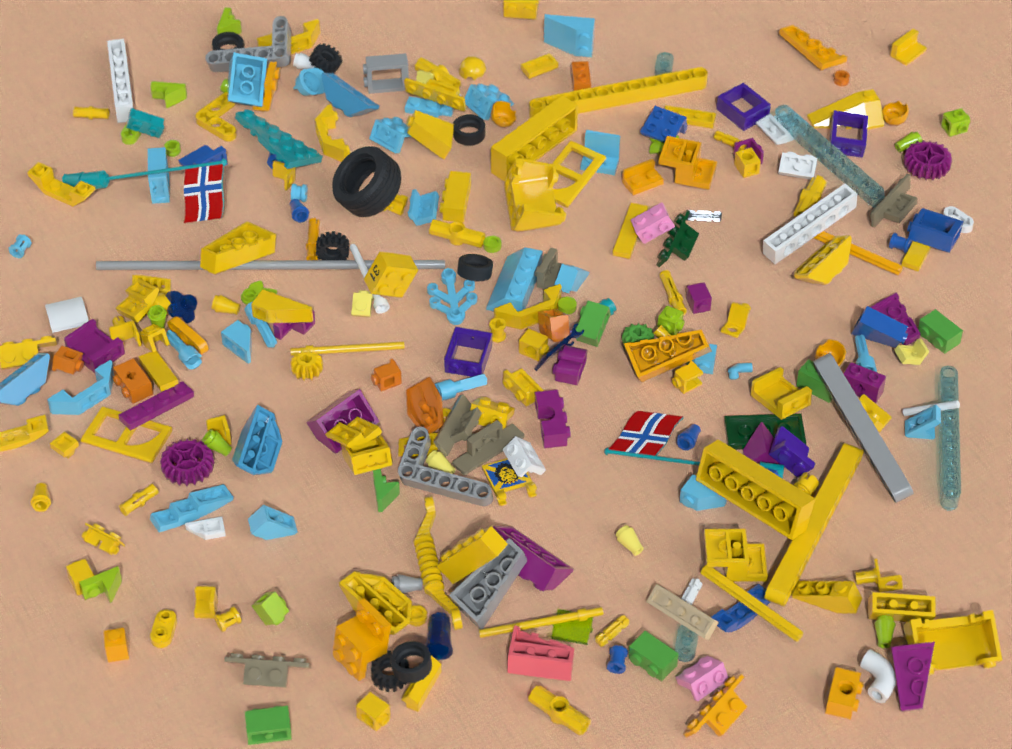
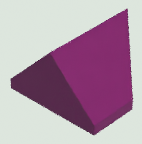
[743,422,781,465]

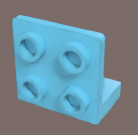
[464,83,514,120]
[369,117,412,154]
[580,130,620,175]

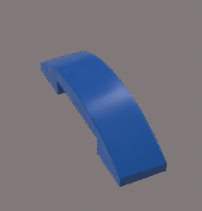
[711,584,770,633]

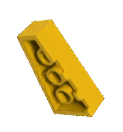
[437,526,508,584]

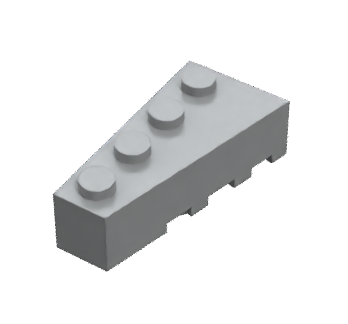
[449,538,527,629]

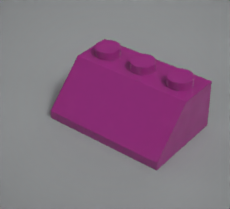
[306,389,380,454]

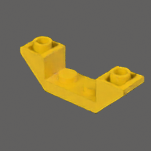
[257,19,320,57]
[315,104,350,162]
[27,162,96,207]
[494,284,562,330]

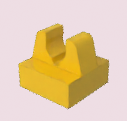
[50,432,79,459]

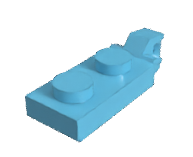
[405,96,454,118]

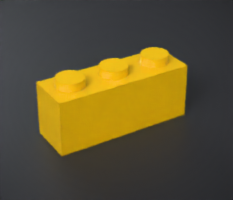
[440,171,471,222]
[868,592,936,622]

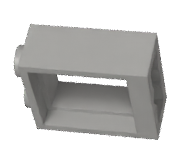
[363,53,409,94]

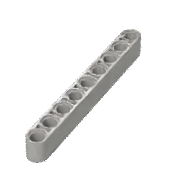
[813,353,914,503]

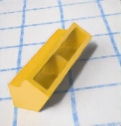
[401,656,442,712]

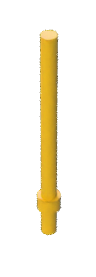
[290,342,405,356]
[479,607,604,638]

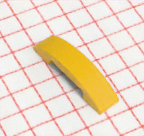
[0,415,49,452]

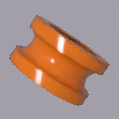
[834,70,850,86]

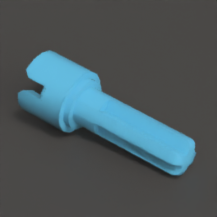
[244,302,277,348]
[166,330,202,369]
[855,334,877,372]
[435,374,487,401]

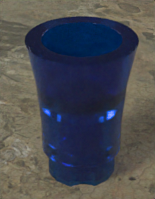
[425,612,453,660]

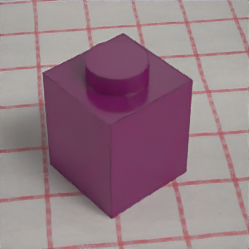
[686,282,712,314]

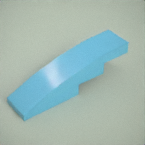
[150,485,234,532]

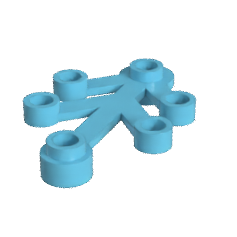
[427,268,477,325]

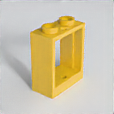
[341,434,393,475]

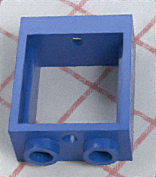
[907,208,964,253]

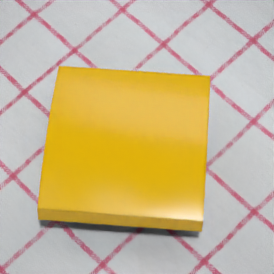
[115,278,159,323]
[325,417,382,448]

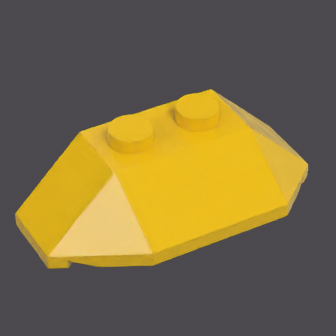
[794,235,852,285]
[339,571,412,635]

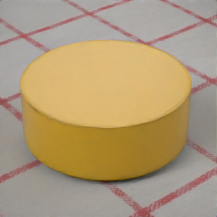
[410,605,427,626]

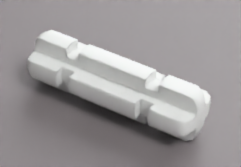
[681,578,702,605]

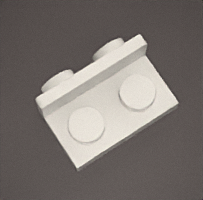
[778,152,817,180]
[503,436,546,477]

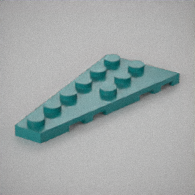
[235,109,323,169]

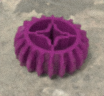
[904,140,952,181]
[160,438,214,487]

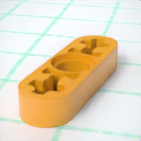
[167,316,209,355]

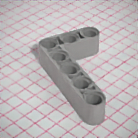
[205,16,291,72]
[398,427,493,506]

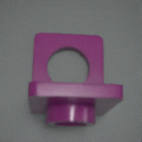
[734,137,764,165]

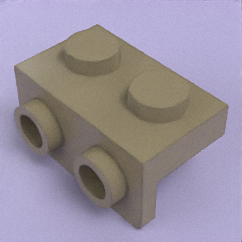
[535,247,562,289]

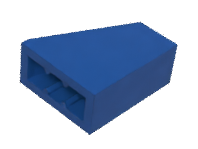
[851,306,908,348]

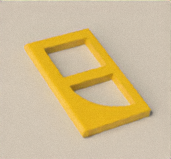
[552,141,606,208]
[81,406,173,463]

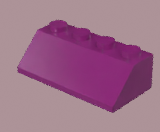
[493,526,574,592]

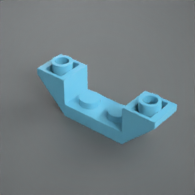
[47,360,114,415]

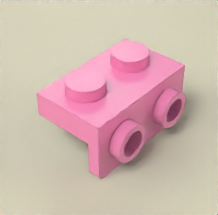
[631,202,675,244]
[676,656,728,701]

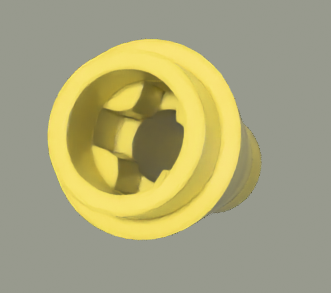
[426,450,456,474]
[616,525,644,556]

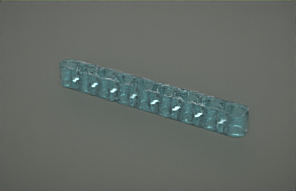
[775,105,885,208]
[938,366,961,511]

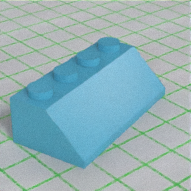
[486,247,543,312]

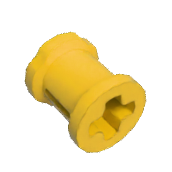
[489,318,506,343]
[214,606,242,632]

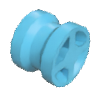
[291,184,308,202]

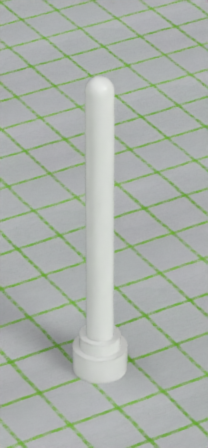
[350,244,390,314]

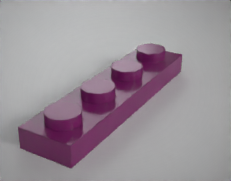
[119,381,194,431]

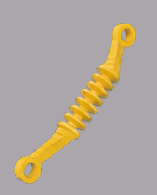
[413,496,463,630]

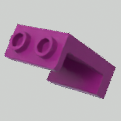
[64,319,125,373]

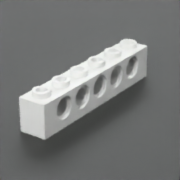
[107,39,133,123]
[763,184,857,264]

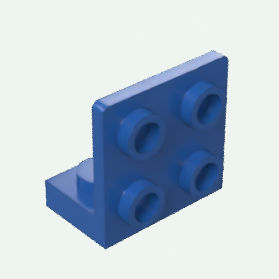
[640,106,688,143]
[179,145,228,167]

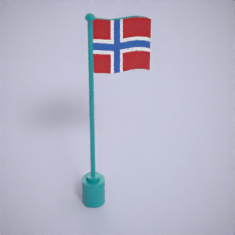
[81,159,227,223]
[604,411,784,479]

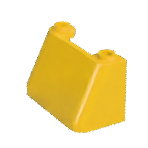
[504,158,566,232]
[903,610,1002,675]

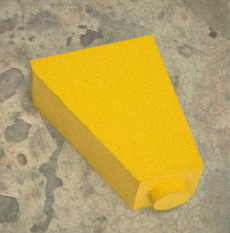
[406,110,454,159]

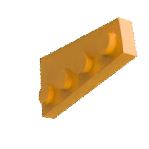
[779,25,848,70]

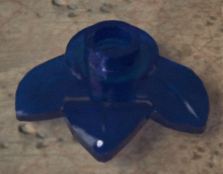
[166,291,197,324]

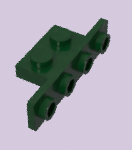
[657,210,699,267]

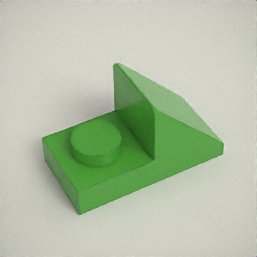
[373,468,400,512]

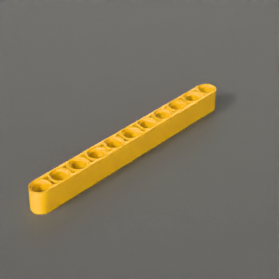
[529,67,708,118]
[764,443,864,607]

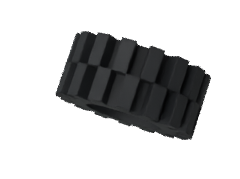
[309,43,342,74]
[316,231,349,260]
[371,651,409,692]

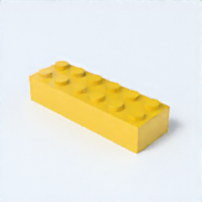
[491,95,578,182]
[696,439,815,540]

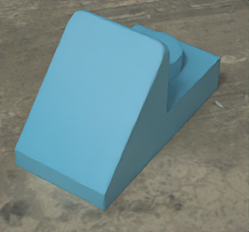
[905,405,941,439]

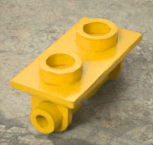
[82,523,125,555]

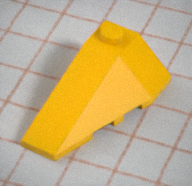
[807,89,884,130]

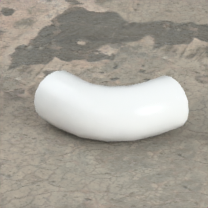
[860,649,896,703]

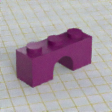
[535,389,571,449]

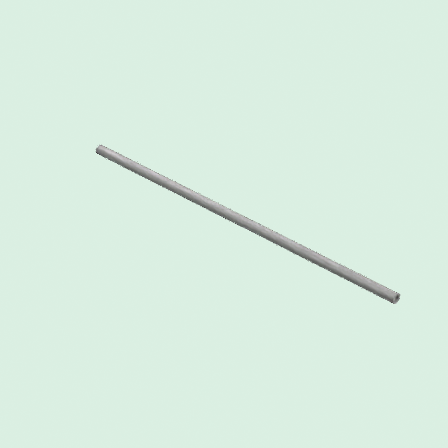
[96,260,445,270]

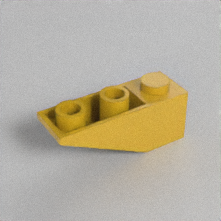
[251,290,313,323]
[792,581,862,614]

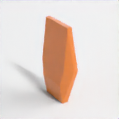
[406,377,444,434]

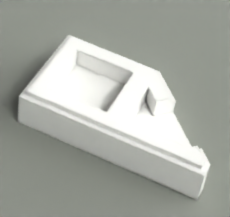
[185,517,226,540]

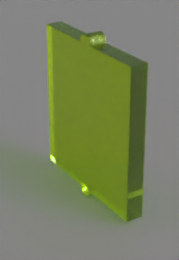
[551,609,594,645]

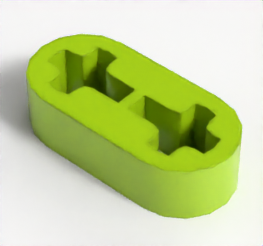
[121,124,142,145]

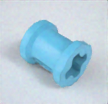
[8,234,32,258]

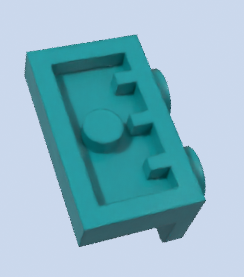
[126,108,164,138]

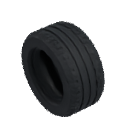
[332,146,401,217]

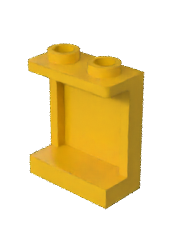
[751,367,812,420]

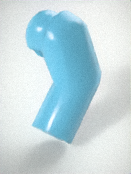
[728,363,753,380]

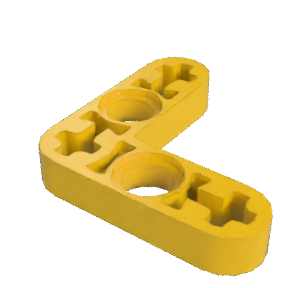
[195,92,237,142]

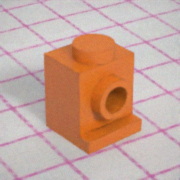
[52,346,84,375]
[371,359,402,392]

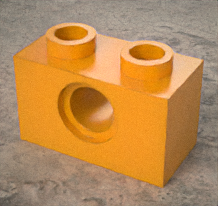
[825,667,864,720]

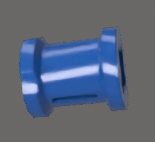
[889,233,912,253]
[607,645,628,674]

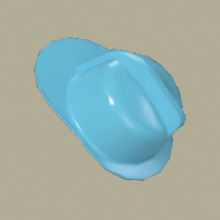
[293,68,325,96]

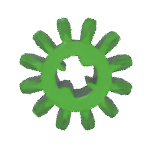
[622,322,654,349]

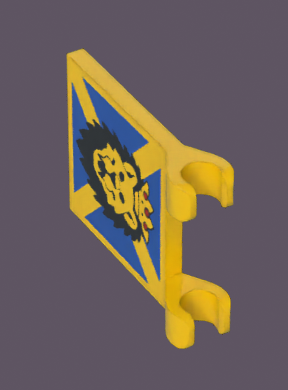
[482,458,537,506]

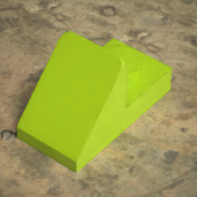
[217,7,242,34]
[150,81,187,108]
[79,566,122,603]

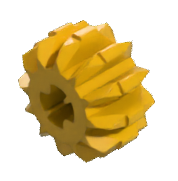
[291,349,323,381]

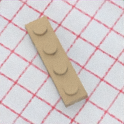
[646,584,719,640]

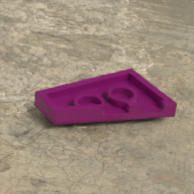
[871,292,920,345]
[892,642,935,712]

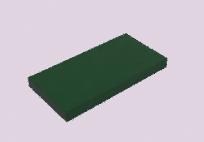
[724,414,807,450]

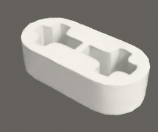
[943,206,974,233]

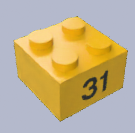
[364,251,418,298]

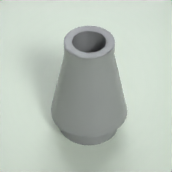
[391,574,422,594]

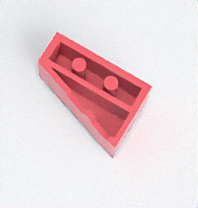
[507,625,575,681]

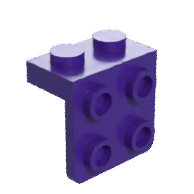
[769,426,815,477]

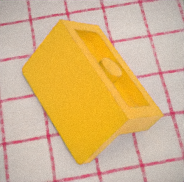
[890,28,927,65]

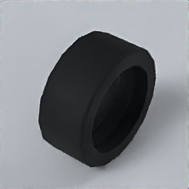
[212,32,244,51]
[453,114,486,146]
[457,254,493,282]
[390,641,432,683]

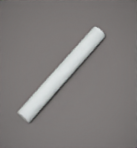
[903,400,960,416]

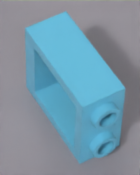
[148,147,170,204]

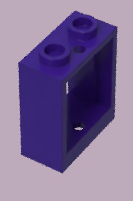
[716,83,771,131]
[828,110,868,158]
[444,327,492,377]

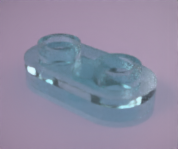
[655,52,674,75]
[675,625,699,662]

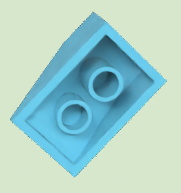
[544,14,595,57]
[228,53,267,107]

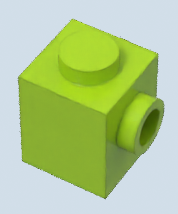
[941,108,970,137]
[657,305,685,336]
[251,591,289,625]

